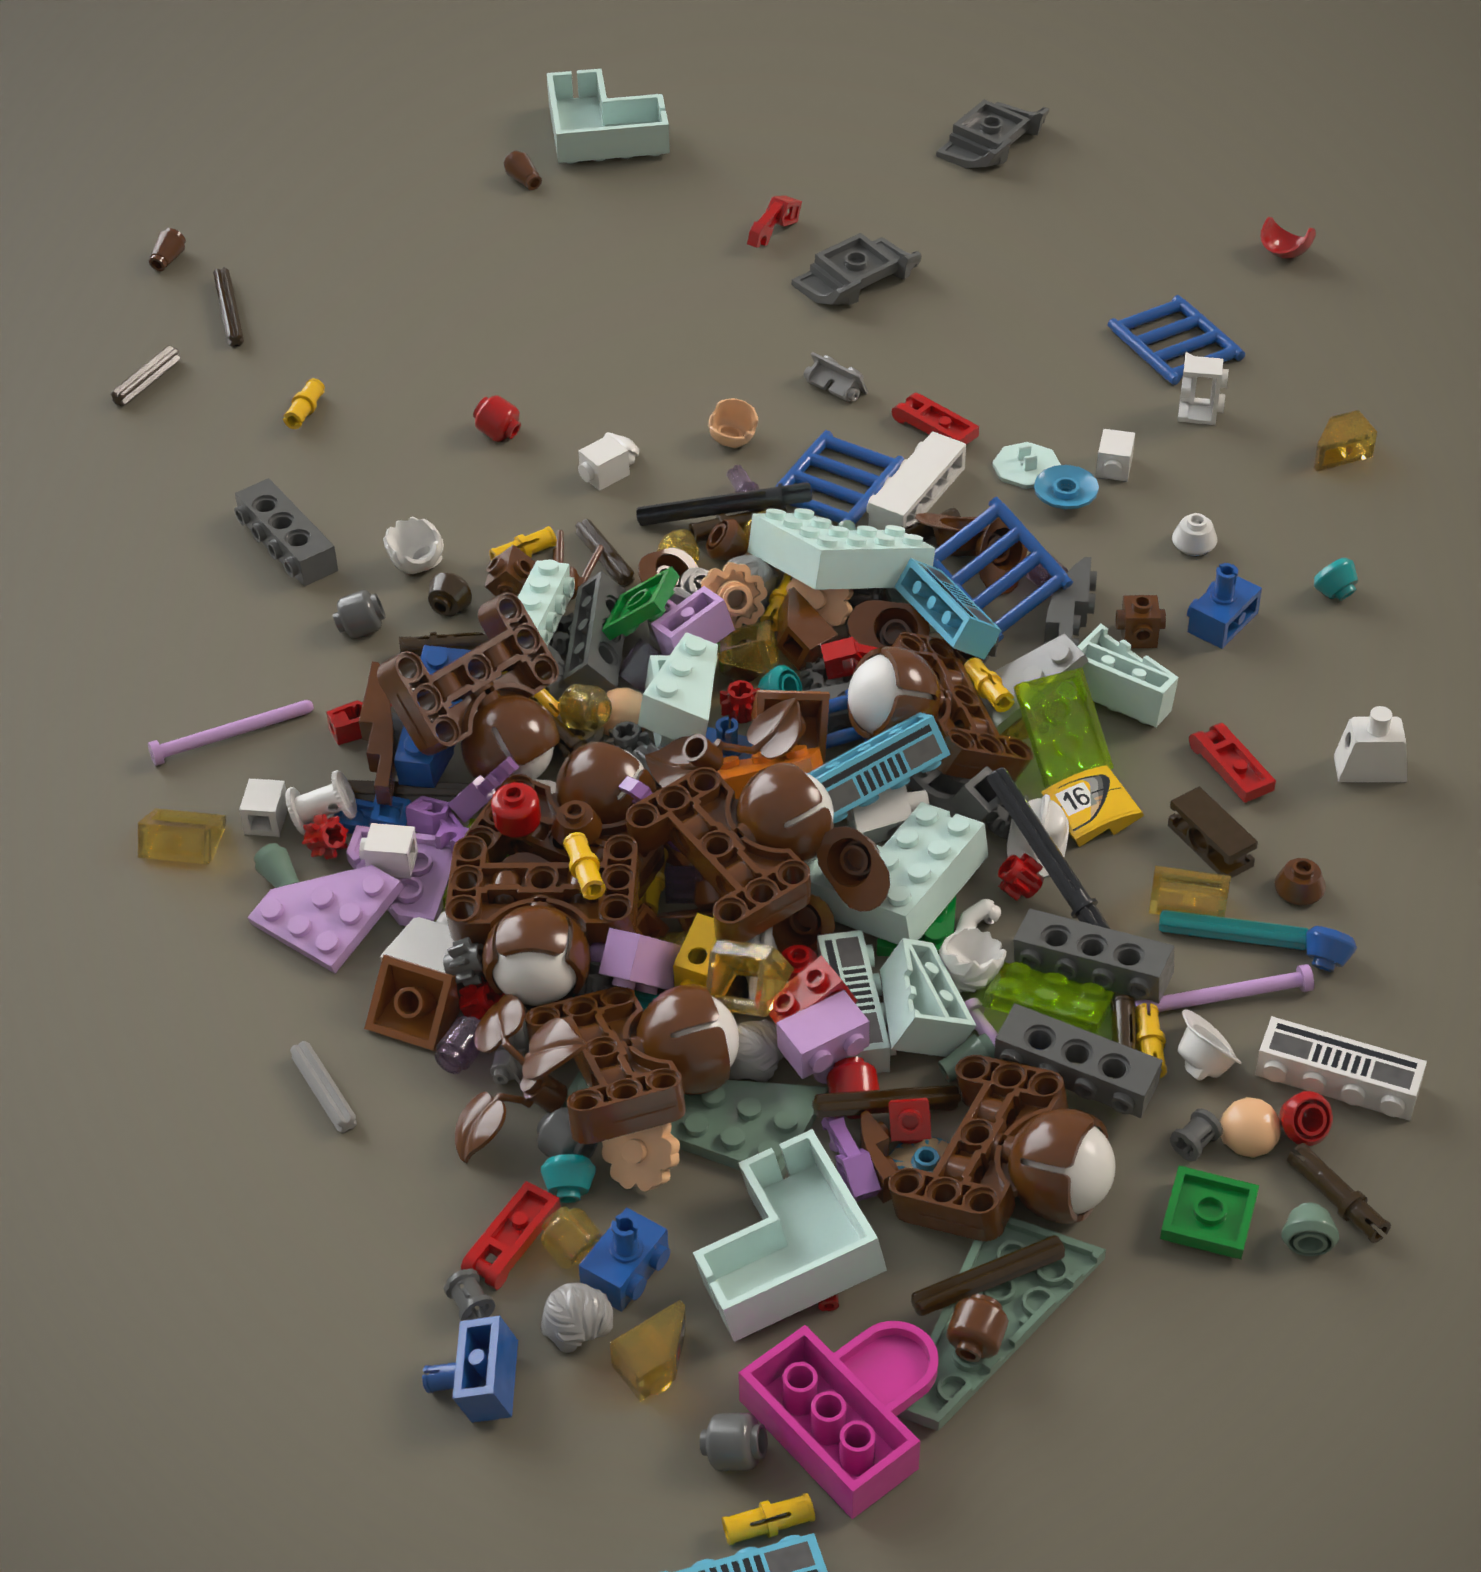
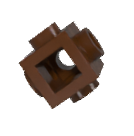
[484,544,536,597]
[1115,595,1166,649]

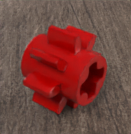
[720,680,760,724]
[302,814,349,860]
[998,853,1044,901]
[459,976,505,1023]

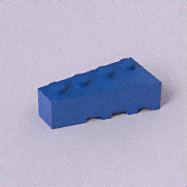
[394,645,471,788]

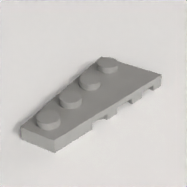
[973,633,1089,735]

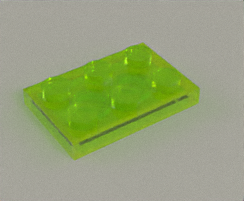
[1013,667,1114,788]
[982,962,1115,1034]

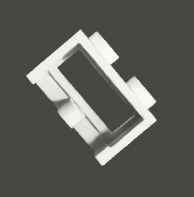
[1178,353,1229,425]

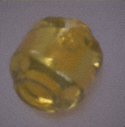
[558,684,612,732]
[541,1206,602,1269]

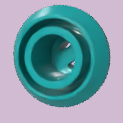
[1314,558,1358,601]
[758,665,802,691]
[541,1154,596,1203]

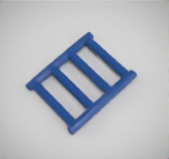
[1107,295,1246,385]
[775,430,904,524]
[933,497,1073,643]

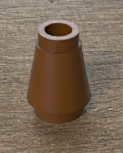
[504,151,542,190]
[149,228,186,271]

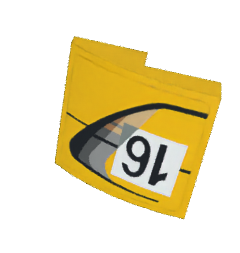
[1041,765,1144,847]

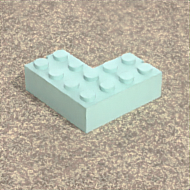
[547,69,670,164]
[748,508,935,590]
[806,802,988,944]
[693,1129,887,1342]

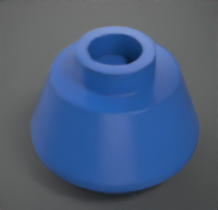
[1306,926,1357,972]

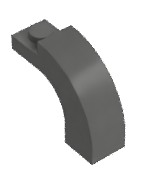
[908,766,1002,821]

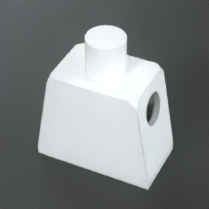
[1334,706,1407,782]
[846,785,929,843]
[381,912,457,984]

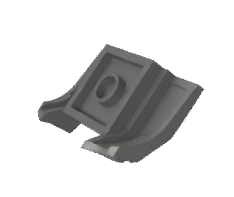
[936,99,1049,168]
[791,233,922,305]

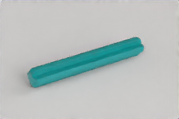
[1159,910,1309,950]

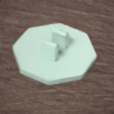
[992,442,1061,489]

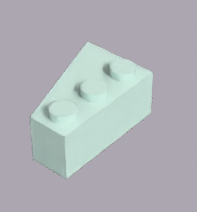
[1063,624,1179,727]
[638,632,718,740]
[880,938,976,1057]

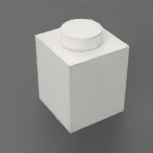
[1096,429,1135,482]
[578,435,630,491]
[239,778,288,837]
[359,823,418,879]

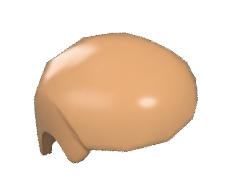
[708,398,758,448]
[596,687,645,736]
[1220,1097,1281,1158]

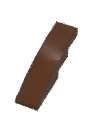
[359,661,396,806]

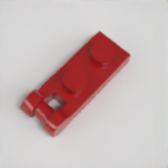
[891,392,979,445]
[1189,723,1276,803]
[461,1181,561,1290]

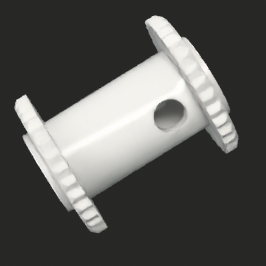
[285,770,357,835]

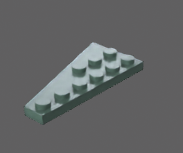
[563,1071,828,1179]
[898,1217,1106,1431]

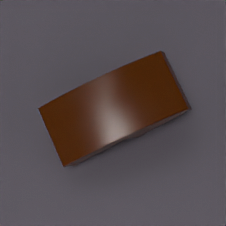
[860,1110,898,1203]

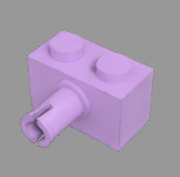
[651,586,735,655]
[590,928,682,995]
[777,990,869,1084]

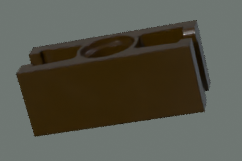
[1167,786,1258,881]

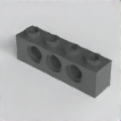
[234,478,338,587]
[563,570,627,703]
[1013,909,1174,1004]
[994,1003,1162,1118]

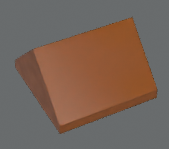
[751,690,830,762]
[364,954,460,1051]

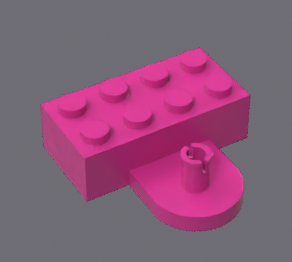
[739,1321,938,1519]

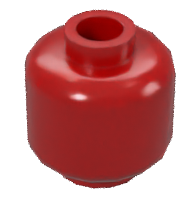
[473,395,521,442]
[491,782,541,838]
[826,1057,880,1119]

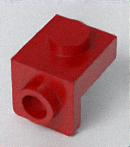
[889,1098,932,1144]

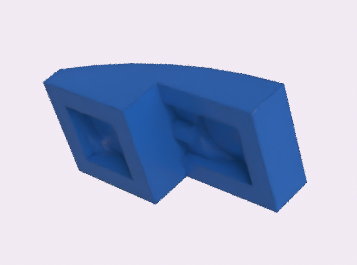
[334,794,411,834]

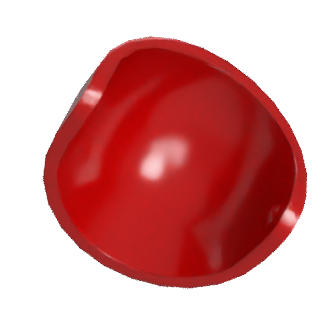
[1260,217,1316,259]

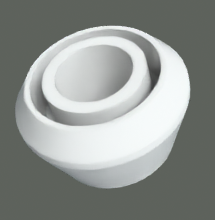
[1172,513,1217,556]

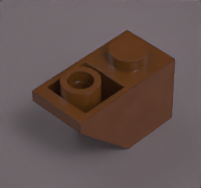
[777,587,838,670]

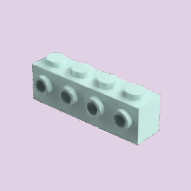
[518,560,575,647]

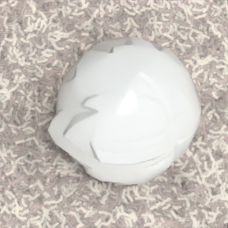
[383,517,444,574]
[939,927,1007,993]

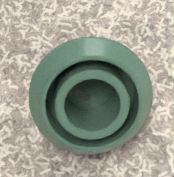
[1281,1202,1339,1256]

